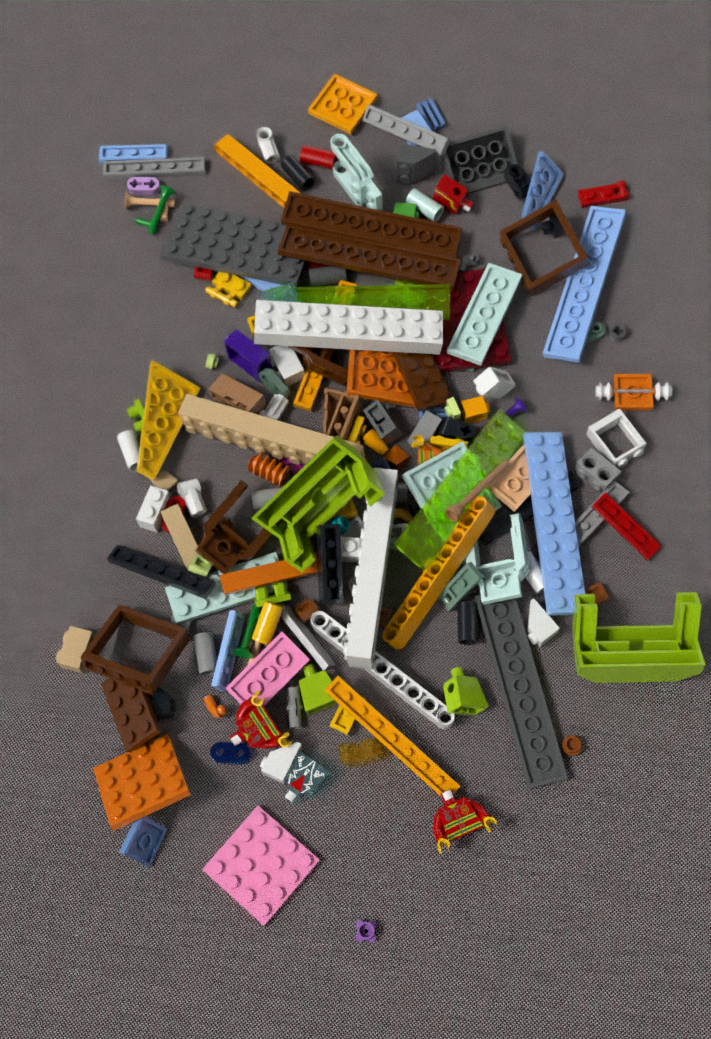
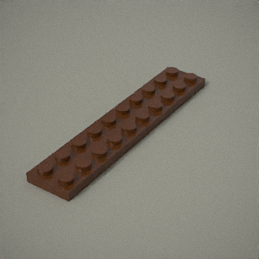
[281,191,462,258]
[278,225,461,291]

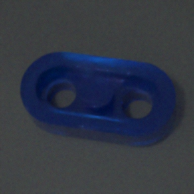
[210,742,251,765]

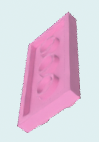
[225,632,310,707]

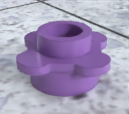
[355,920,377,943]

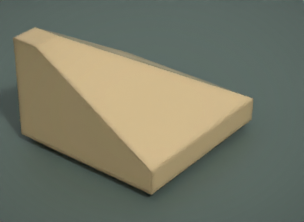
[150,471,179,491]

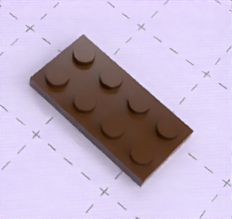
[393,352,452,412]
[101,663,161,753]

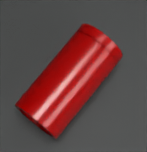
[300,145,338,170]

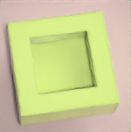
[444,397,461,421]
[188,553,212,577]

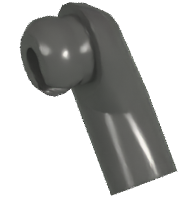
[458,253,479,272]

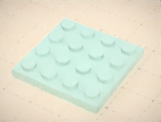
[402,441,502,543]

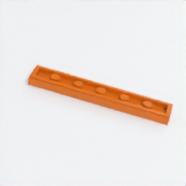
[219,552,318,595]

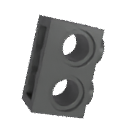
[363,399,404,445]

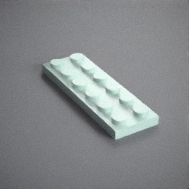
[447,263,522,366]
[165,552,288,625]

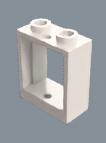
[586,408,646,468]

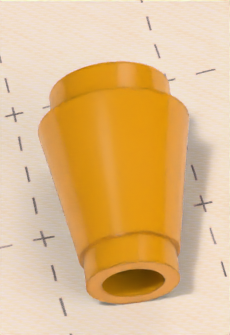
[362,429,390,457]

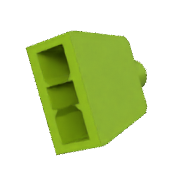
[299,664,338,716]
[443,667,489,715]

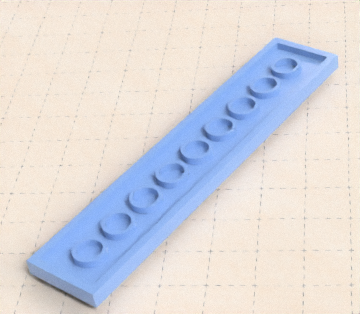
[543,206,626,363]
[523,432,585,616]

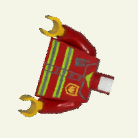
[229,690,293,749]
[432,789,498,854]

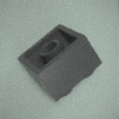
[397,144,436,184]

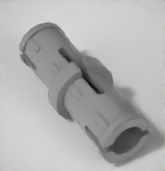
[287,687,303,729]

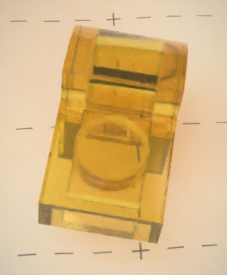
[338,738,386,769]

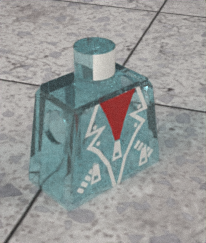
[284,751,331,804]

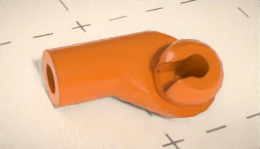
[203,695,227,719]

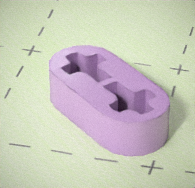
[127,177,161,195]

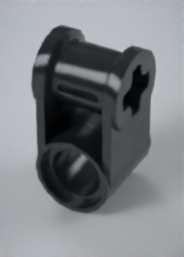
[504,164,531,200]
[438,418,475,445]

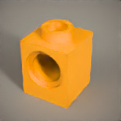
[461,396,490,424]

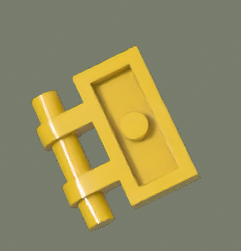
[205,272,252,308]

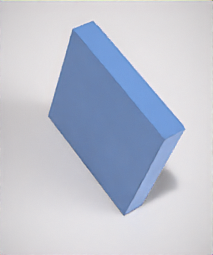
[119,816,167,867]

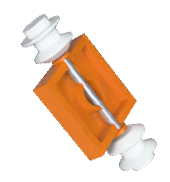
[595,374,672,411]

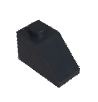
[147,687,176,721]

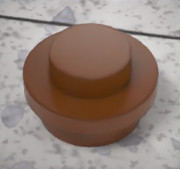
[562,735,583,756]

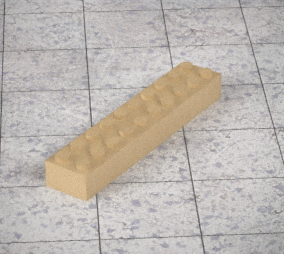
[178,394,366,465]

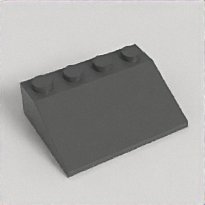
[440,126,518,193]

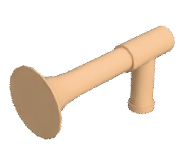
[125,191,175,222]

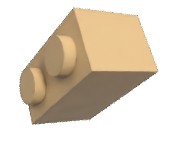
[56,626,95,673]

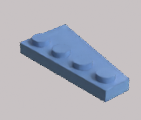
[521,151,564,229]

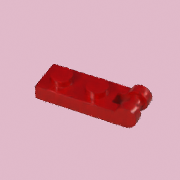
[577,180,630,209]

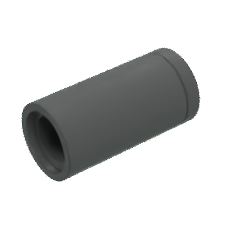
[309,266,347,287]

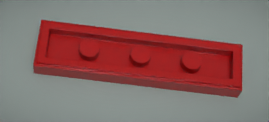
[591,492,661,561]

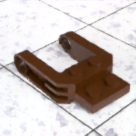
[288,346,348,387]
[195,480,284,574]

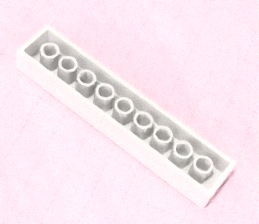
[254,300,443,355]
[343,468,398,670]

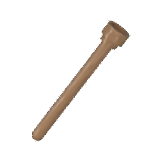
[445,460,509,522]

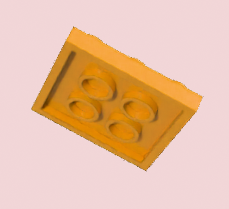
[308,73,378,135]

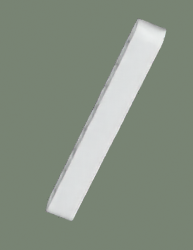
[311,611,455,730]

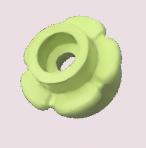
[205,353,219,370]

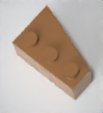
[208,373,266,415]
[323,388,363,441]

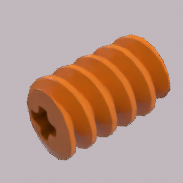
[247,452,289,488]

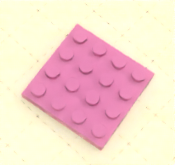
[202,806,320,926]

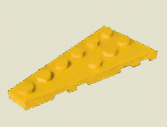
[137,360,200,480]

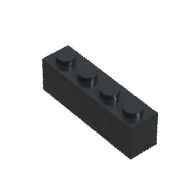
[316,524,343,604]

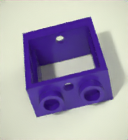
[224,329,272,383]

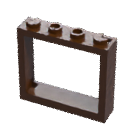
[499,200,591,296]
[81,604,189,695]

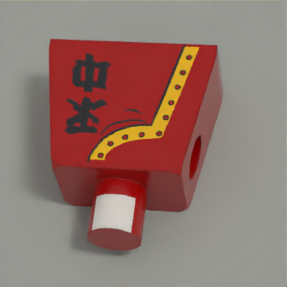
[432,174,474,214]

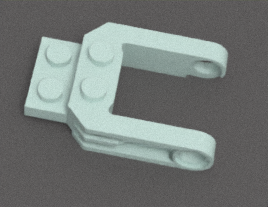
[330,134,383,211]
[466,513,530,605]

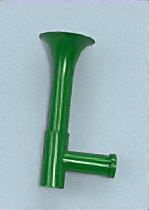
[135,185,176,235]
[233,605,261,659]

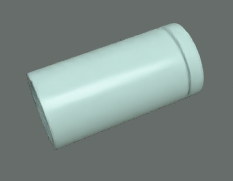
[406,188,444,222]

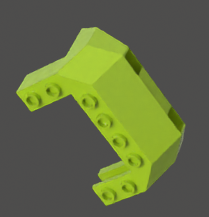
[251,435,385,572]
[572,592,706,683]

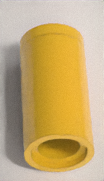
[252,601,284,645]

